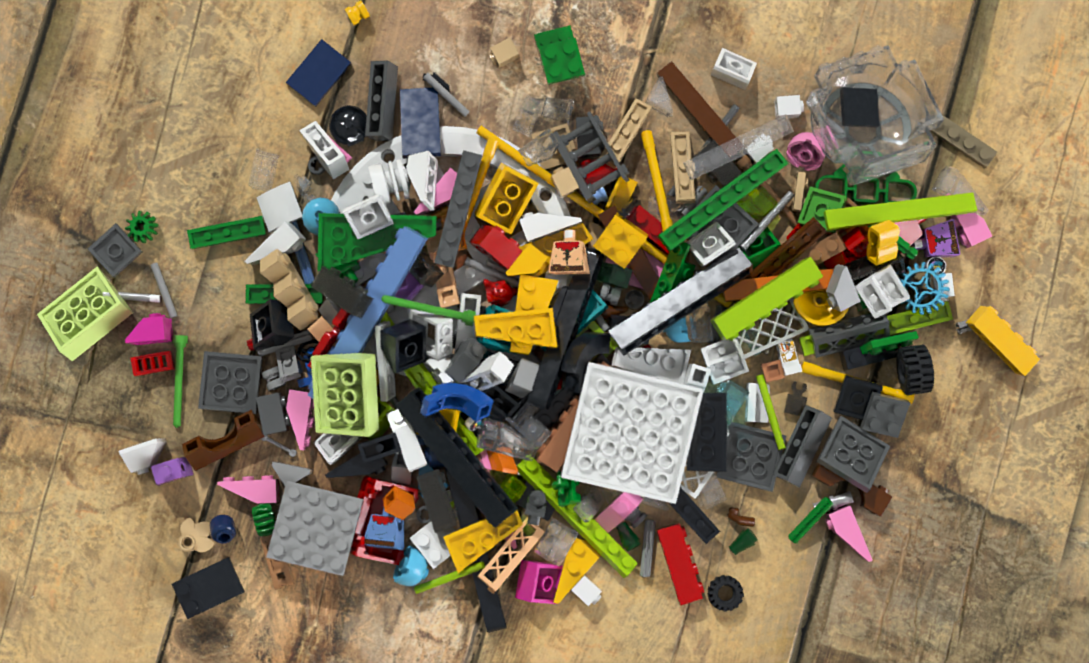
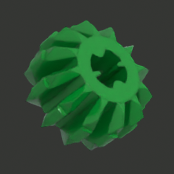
[125,211,159,243]
[252,503,276,536]

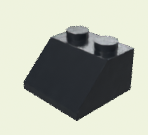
[250,299,294,350]
[380,319,426,373]

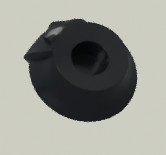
[329,105,367,147]

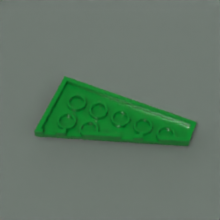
[317,213,437,272]

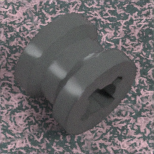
[625,506,647,529]

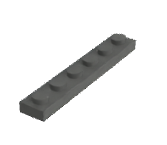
[434,150,482,268]

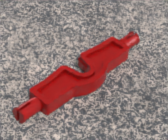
[307,291,362,368]

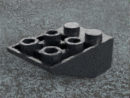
[460,383,520,438]

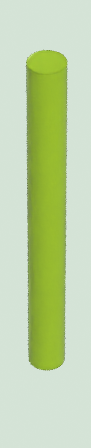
[756,375,786,450]
[414,561,485,594]

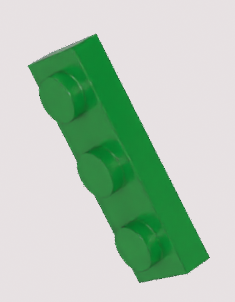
[860,331,919,355]

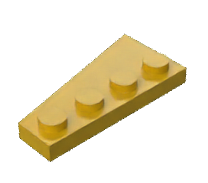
[518,223,593,277]
[474,308,557,348]

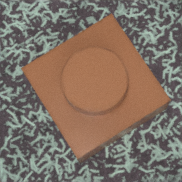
[761,360,785,383]

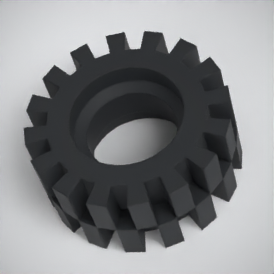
[707,575,744,612]

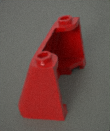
[350,476,419,565]

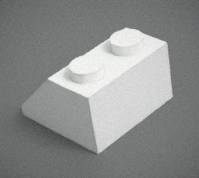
[410,513,456,569]

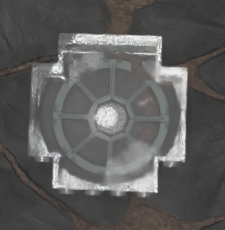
[806,45,944,185]

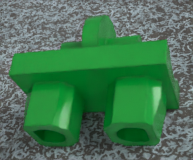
[552,472,581,507]

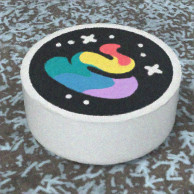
[926,257,946,274]
[465,417,485,431]

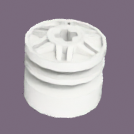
[369,159,410,204]

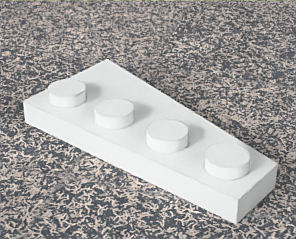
[611,347,691,384]

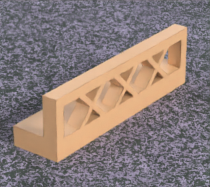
[477,517,545,594]

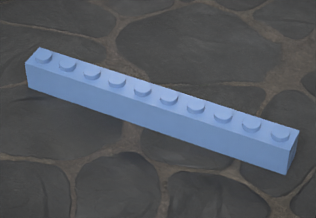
[307,226,428,399]

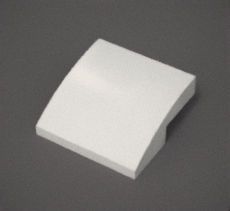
[256,182,302,233]
[855,264,910,319]
[700,339,749,385]

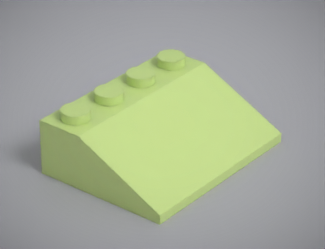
[37,267,133,361]
[311,353,379,437]

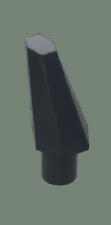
[423,72,450,92]

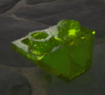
[737,186,778,219]
[500,473,527,503]

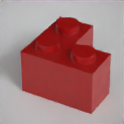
[469,224,522,269]

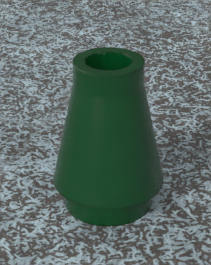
[616,521,641,552]
[729,528,758,555]

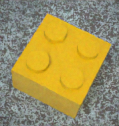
[593,212,648,269]

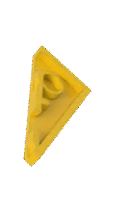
[553,537,601,604]

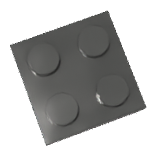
[88,223,143,278]
[860,392,910,438]

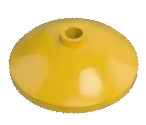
[793,269,849,326]

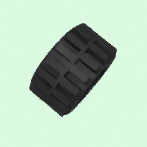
[896,344,934,395]

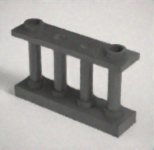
[550,111,630,204]

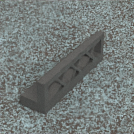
[808,313,890,358]

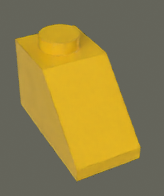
[505,243,548,277]

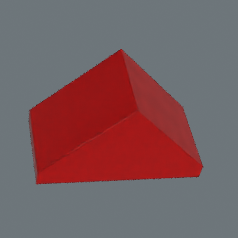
[842,227,869,259]

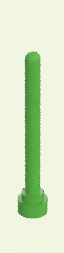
[381,295,476,326]
[172,335,188,428]

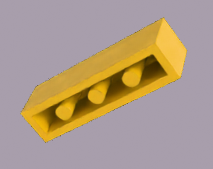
[965,306,1040,376]

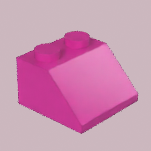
[125,313,173,346]
[515,559,563,604]

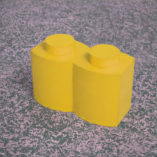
[867,220,900,266]

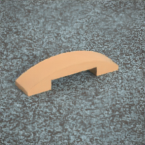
[426,229,460,308]

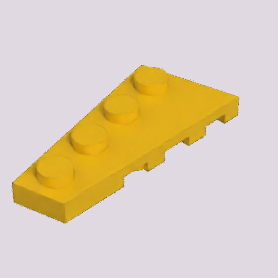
[510,275,559,355]
[443,510,523,573]

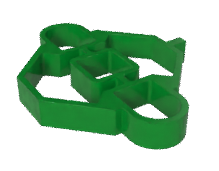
[814,152,917,228]

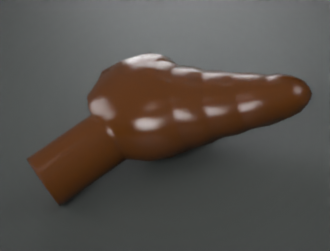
[595,302,629,327]

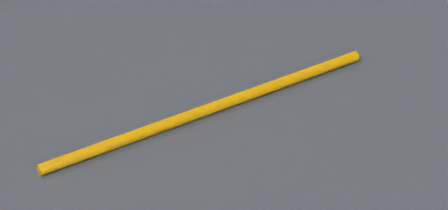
[476,125,732,308]

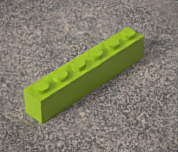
[710,257,823,341]

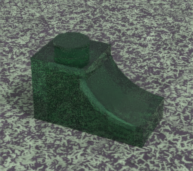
[597,262,633,290]

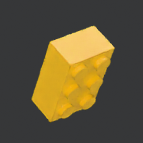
[474,162,539,234]

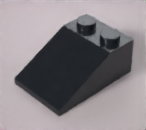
[172,557,245,619]

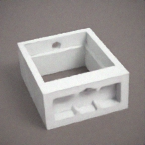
[407,308,453,360]

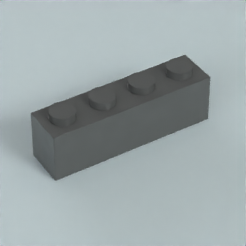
[365,60,398,141]
[773,405,832,488]

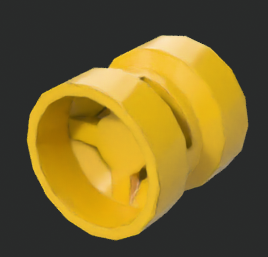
[344,0,370,25]

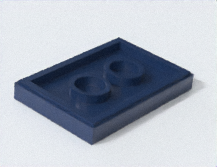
[286,39,352,107]

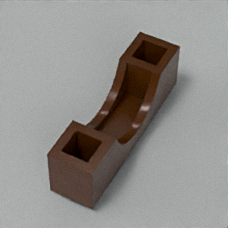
[182,410,265,471]
[811,463,893,517]

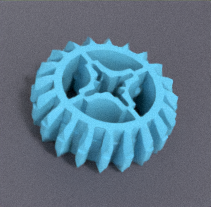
[899,262,950,315]

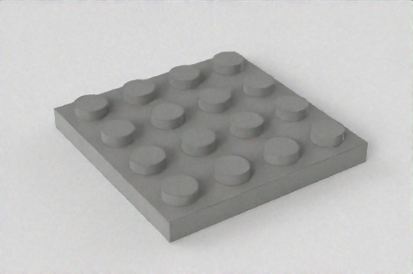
[266,481,363,576]

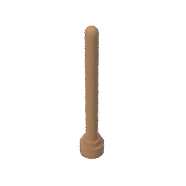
[735,154,802,226]

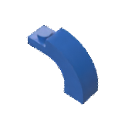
[420,383,494,422]

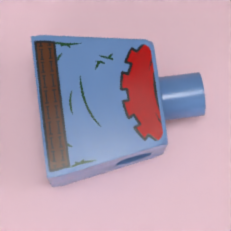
[364,507,404,550]

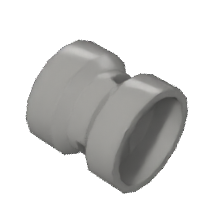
[599,283,622,306]
[261,366,286,391]

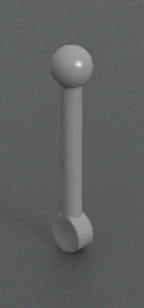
[261,435,297,457]

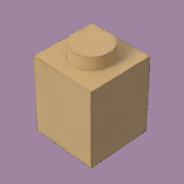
[489,38,519,69]
[550,166,579,198]

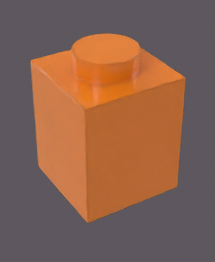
[383,486,415,520]

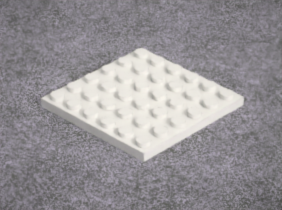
[561,362,704,504]

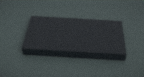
[687,393,727,472]

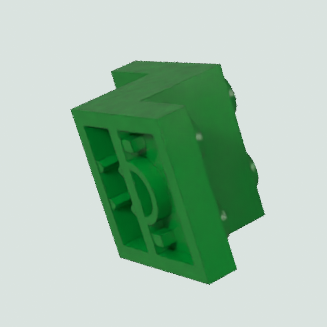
[534,25,585,85]

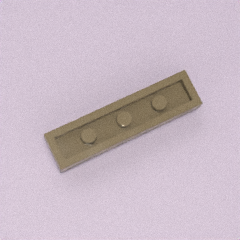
[922,109,997,168]

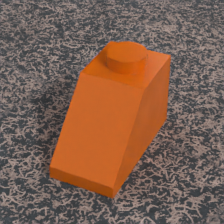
[485,442,518,474]

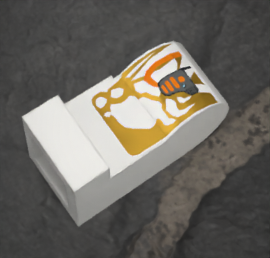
[776,338,802,376]

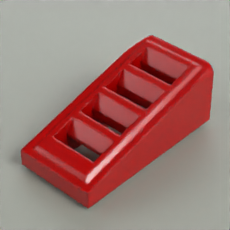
[130,350,175,377]

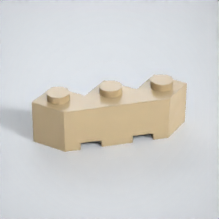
[260,249,318,331]

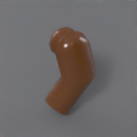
[727,507,755,527]

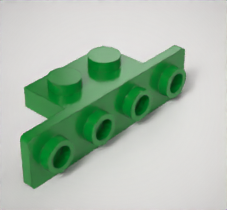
[650,242,696,302]

